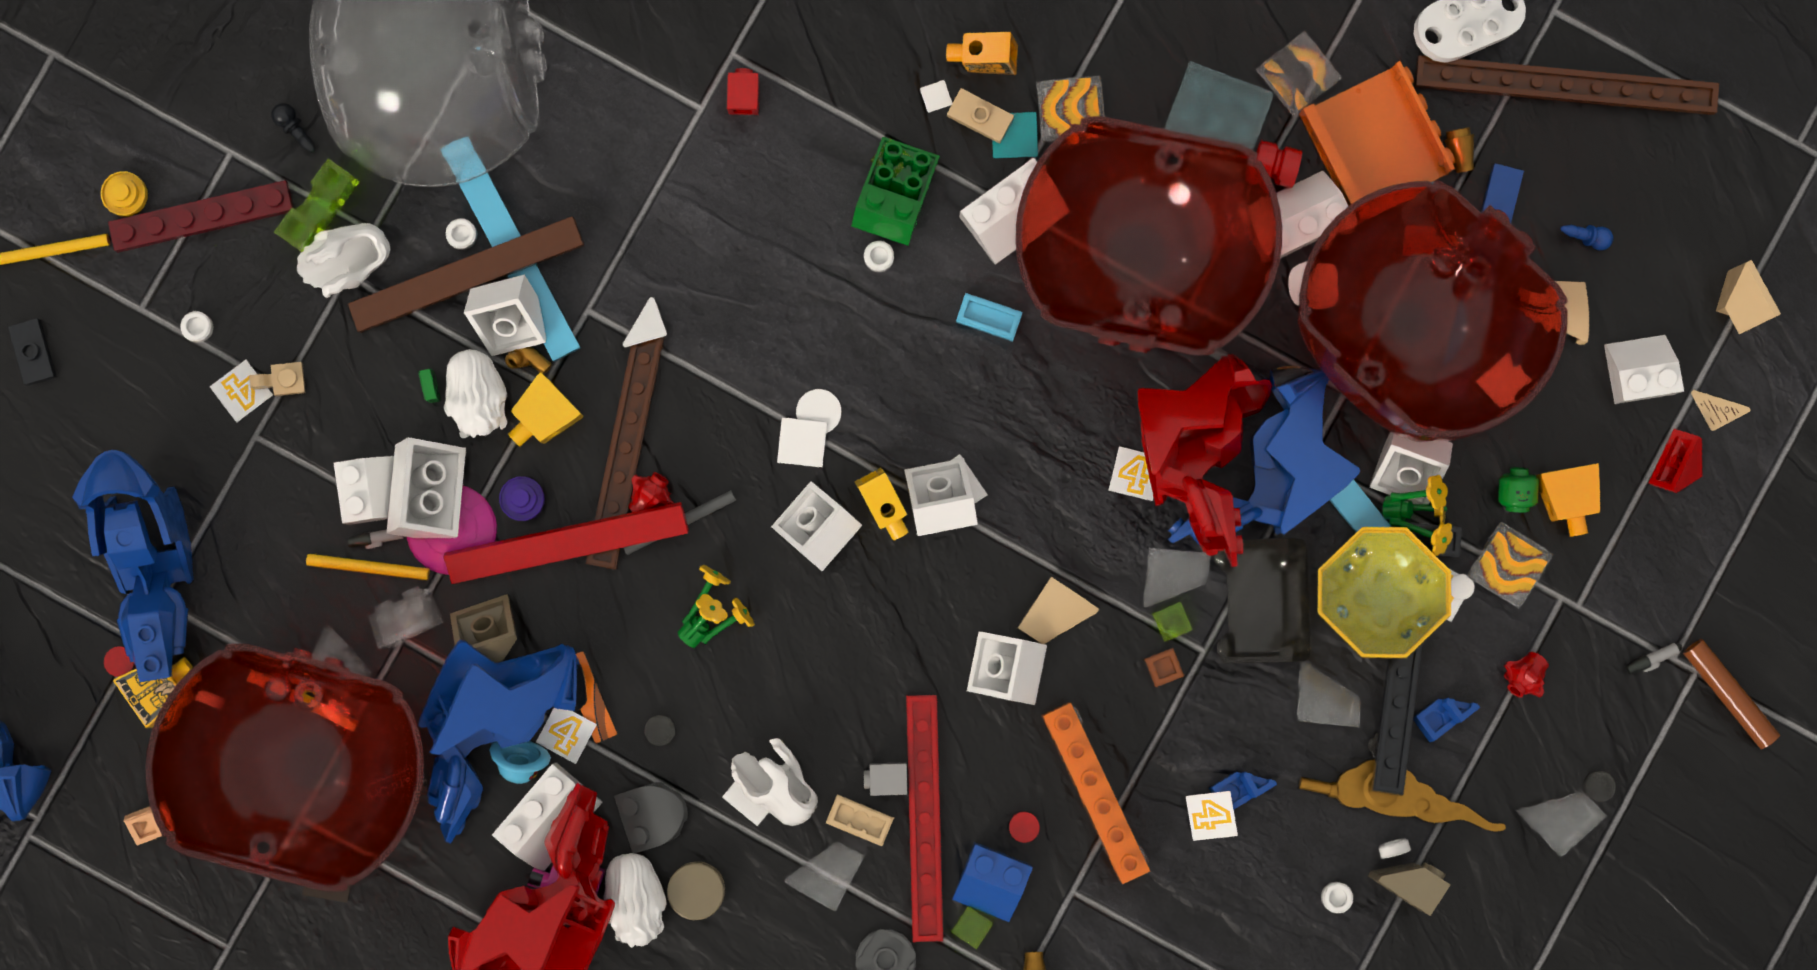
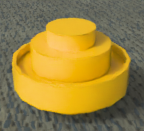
[101,171,148,217]

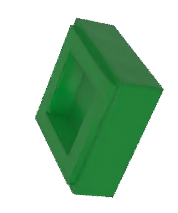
[419,369,441,403]

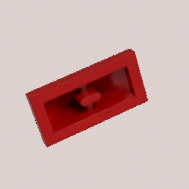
[1648,429,1702,493]

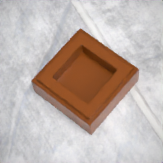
[1144,648,1184,687]

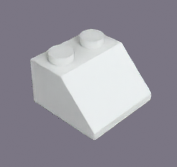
[464,274,547,356]
[1604,335,1684,404]
[1369,422,1453,504]
[334,456,394,525]
[905,458,978,536]
[771,481,862,571]
[967,631,1047,705]

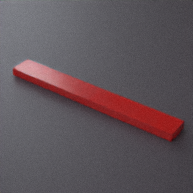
[443,502,689,584]
[906,695,943,942]

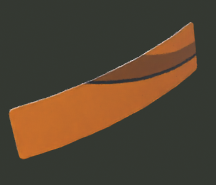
[576,651,617,743]

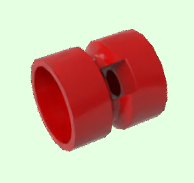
[1251,140,1303,188]

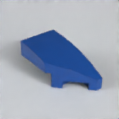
[1413,698,1481,742]
[1209,772,1277,810]

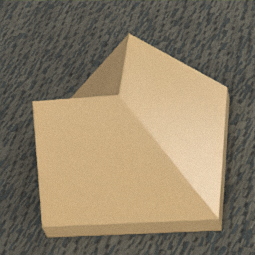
[1716,260,1781,334]

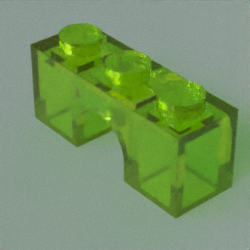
[274,158,359,252]

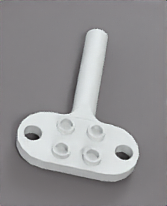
[1413,0,1526,63]

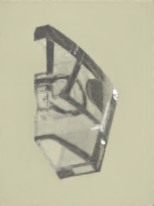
[1143,548,1210,607]

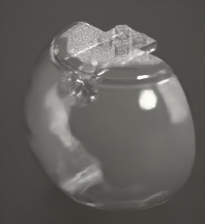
[309,0,547,187]

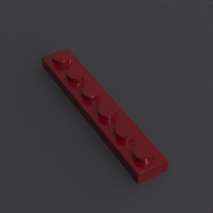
[108,180,294,253]

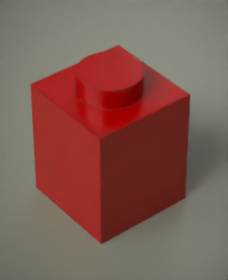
[727,68,760,115]

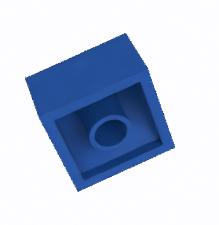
[952,842,1033,922]

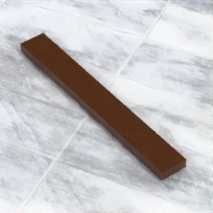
[348,216,585,333]
[586,336,665,570]

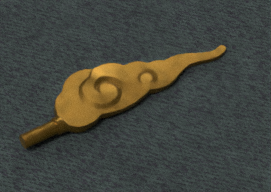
[1299,759,1506,831]

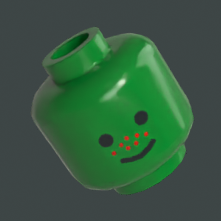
[1498,467,1539,513]

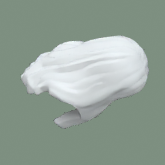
[297,223,391,298]
[443,349,508,438]
[731,738,818,826]
[604,853,667,948]

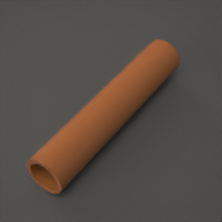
[1683,639,1780,749]

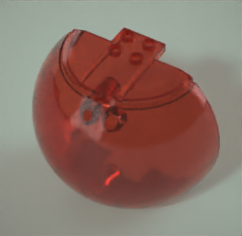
[1015,116,1283,356]
[1298,180,1568,442]
[145,644,424,892]

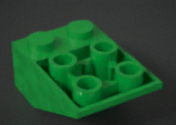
[851,137,940,246]

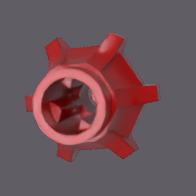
[628,472,674,512]
[1503,652,1549,698]

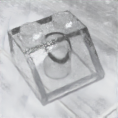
[369,586,445,649]

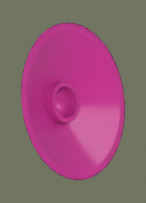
[407,486,497,575]

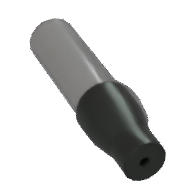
[348,529,404,549]
[1625,643,1682,675]

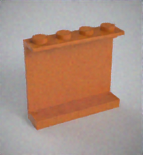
[1299,61,1455,220]

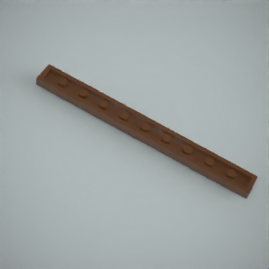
[1414,55,1719,115]

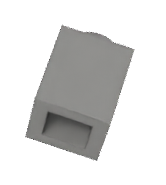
[864,763,907,796]

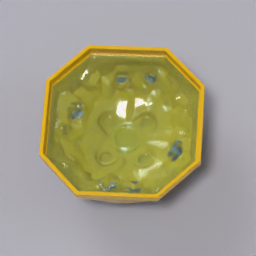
[1318,527,1451,658]

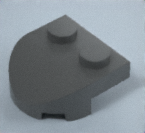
[614,782,688,853]

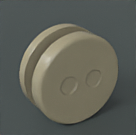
[667,861,725,920]

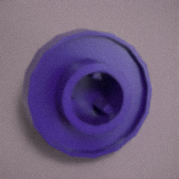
[499,477,545,521]

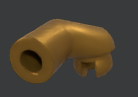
[505,347,553,374]

